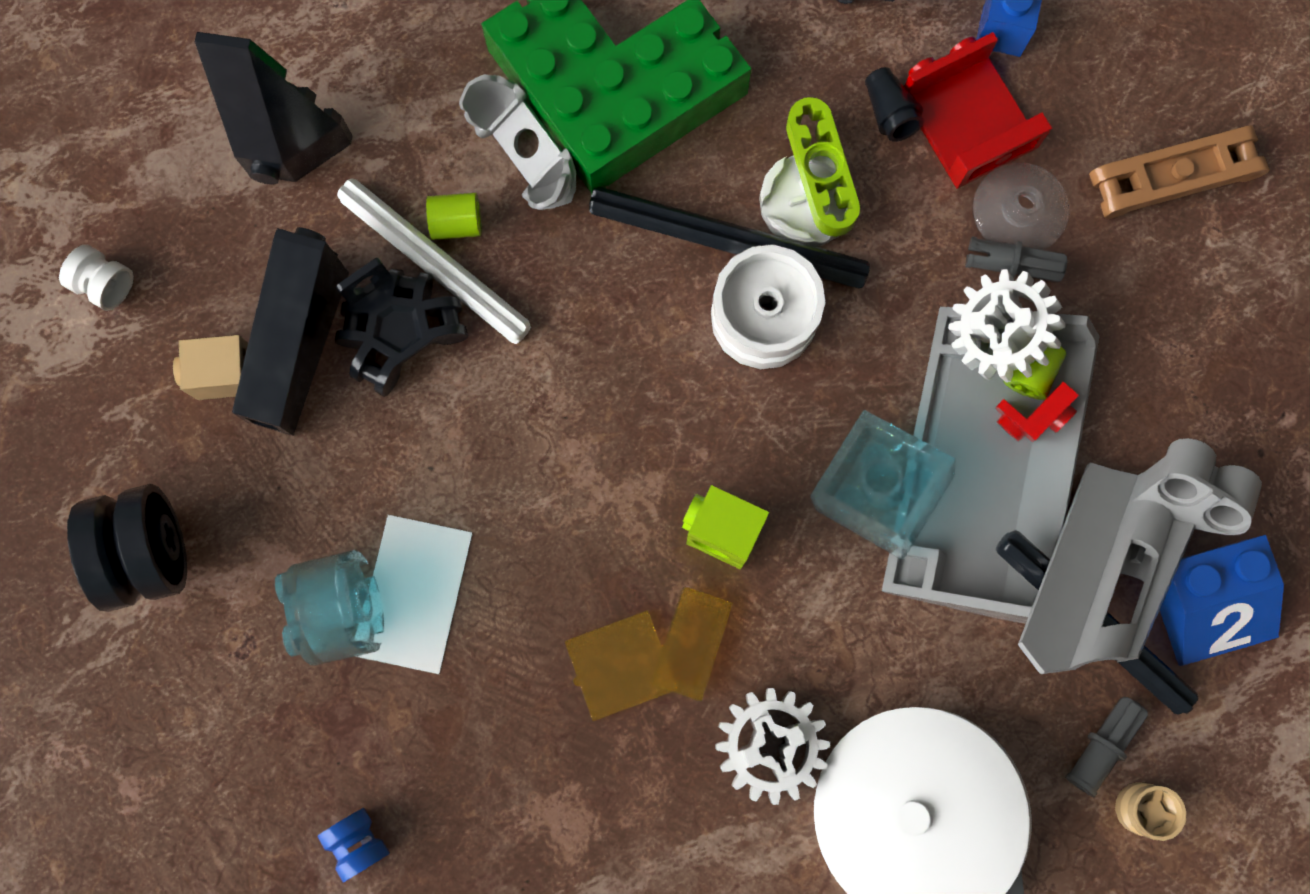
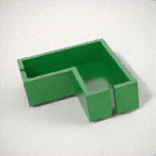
[481,0,751,194]

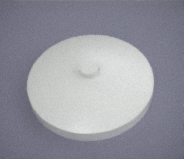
[814,707,1032,894]

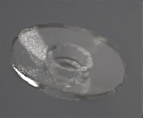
[973,162,1070,250]

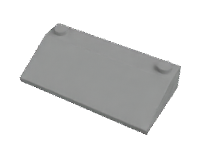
[882,307,1100,624]

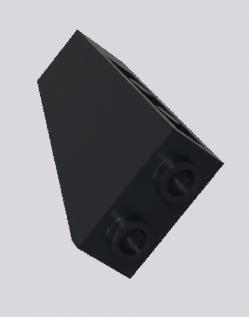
[232,227,349,436]

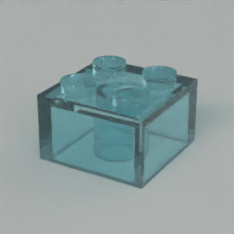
[810,410,956,560]

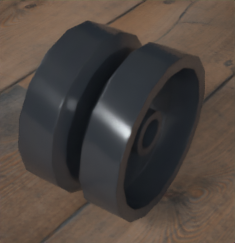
[67,484,187,612]

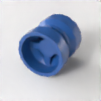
[317,808,390,883]

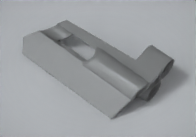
[1018,438,1262,674]

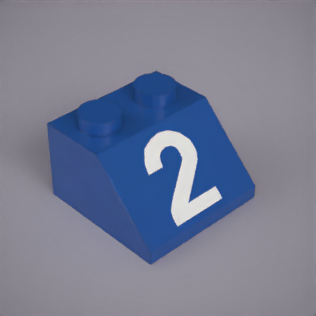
[1160,535,1284,666]

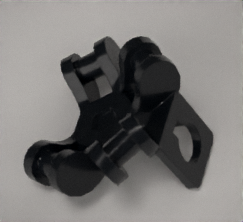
[335,258,468,397]

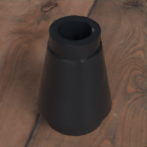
[865,67,924,142]

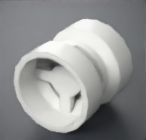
[59,245,134,311]

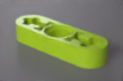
[786,97,860,237]

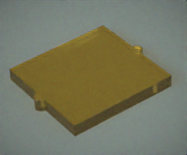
[565,610,677,721]

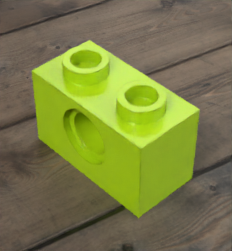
[682,485,769,569]

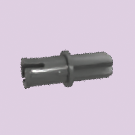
[965,236,1067,282]
[1065,697,1148,797]

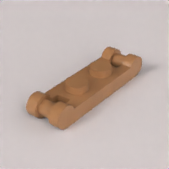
[1089,125,1270,219]

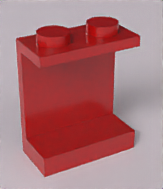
[904,32,1052,189]

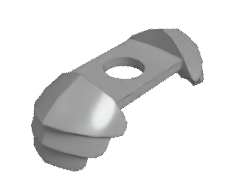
[459,74,576,210]

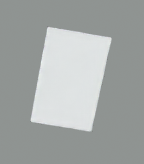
[353,515,472,674]

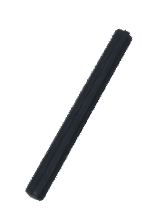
[589,187,870,288]

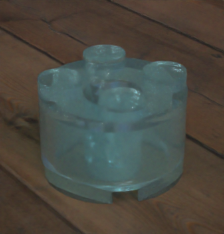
[275,550,384,666]

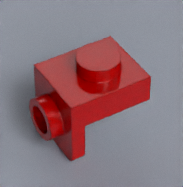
[995,381,1079,442]

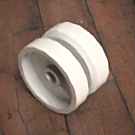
[711,245,826,369]

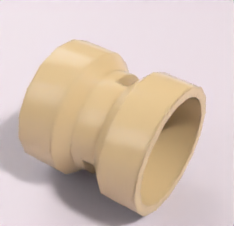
[1115,782,1186,841]

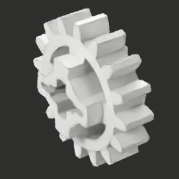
[949,269,1065,382]
[715,688,830,805]

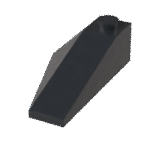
[195,32,353,185]

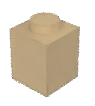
[173,335,248,400]

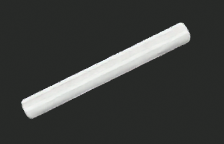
[337,179,531,344]

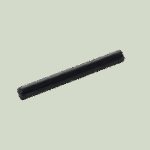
[996,530,1199,715]

